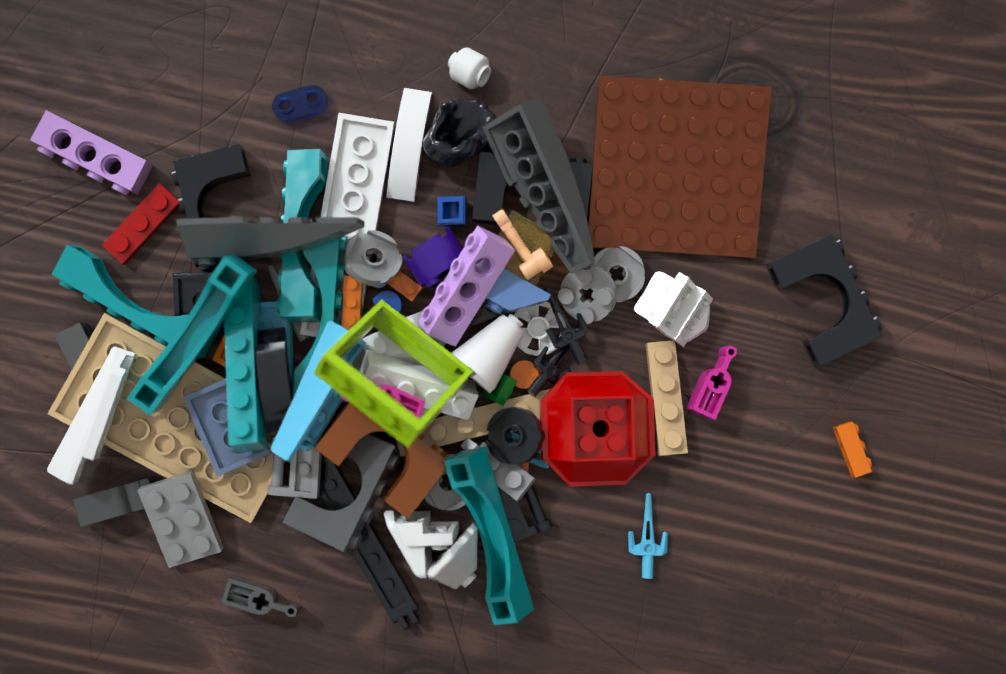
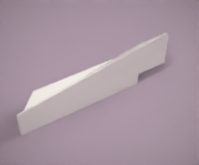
[47,347,136,484]

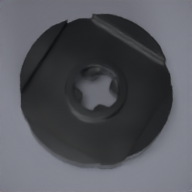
[486,407,545,465]

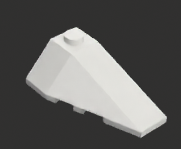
[427,522,478,589]

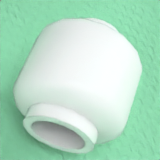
[448,47,491,90]

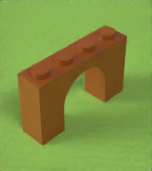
[314,402,448,519]

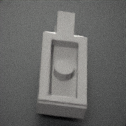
[461,437,535,502]

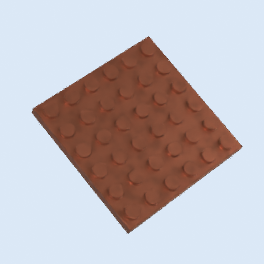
[588,76,772,258]

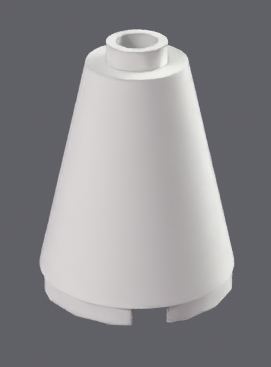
[451,314,524,393]

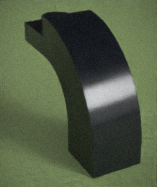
[255,327,293,433]

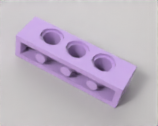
[30,110,153,195]
[419,225,515,347]

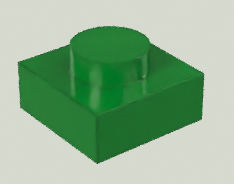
[481,374,517,406]

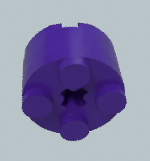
[402,227,463,288]

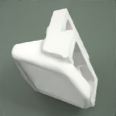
[634,271,713,347]
[384,510,459,578]

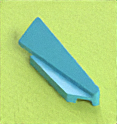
[271,321,366,462]

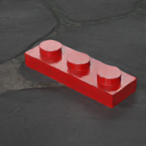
[102,183,179,265]

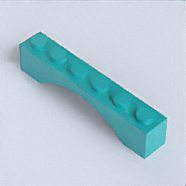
[277,149,328,323]
[292,236,348,399]
[52,244,221,359]
[127,253,257,416]
[224,277,267,452]
[444,447,534,625]

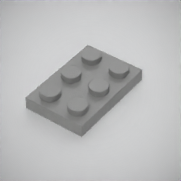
[137,470,224,568]

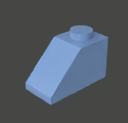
[483,269,551,315]

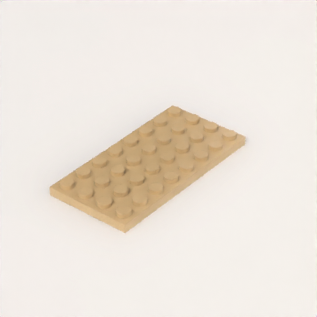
[47,313,286,523]

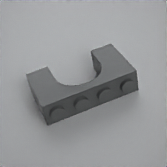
[282,418,401,555]

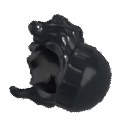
[423,99,495,168]

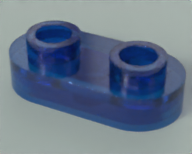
[272,85,328,122]

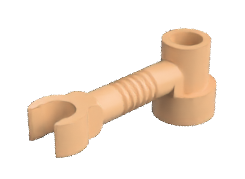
[492,209,554,280]

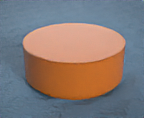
[510,360,538,389]

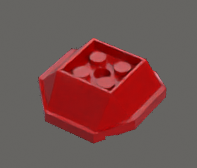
[539,371,656,487]

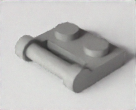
[268,436,322,499]

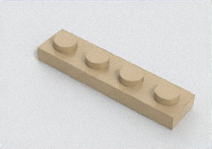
[645,341,688,456]

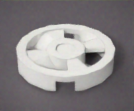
[514,302,567,356]

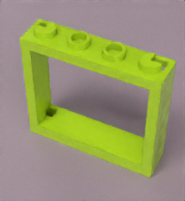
[314,299,473,448]

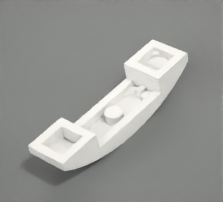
[386,88,432,202]

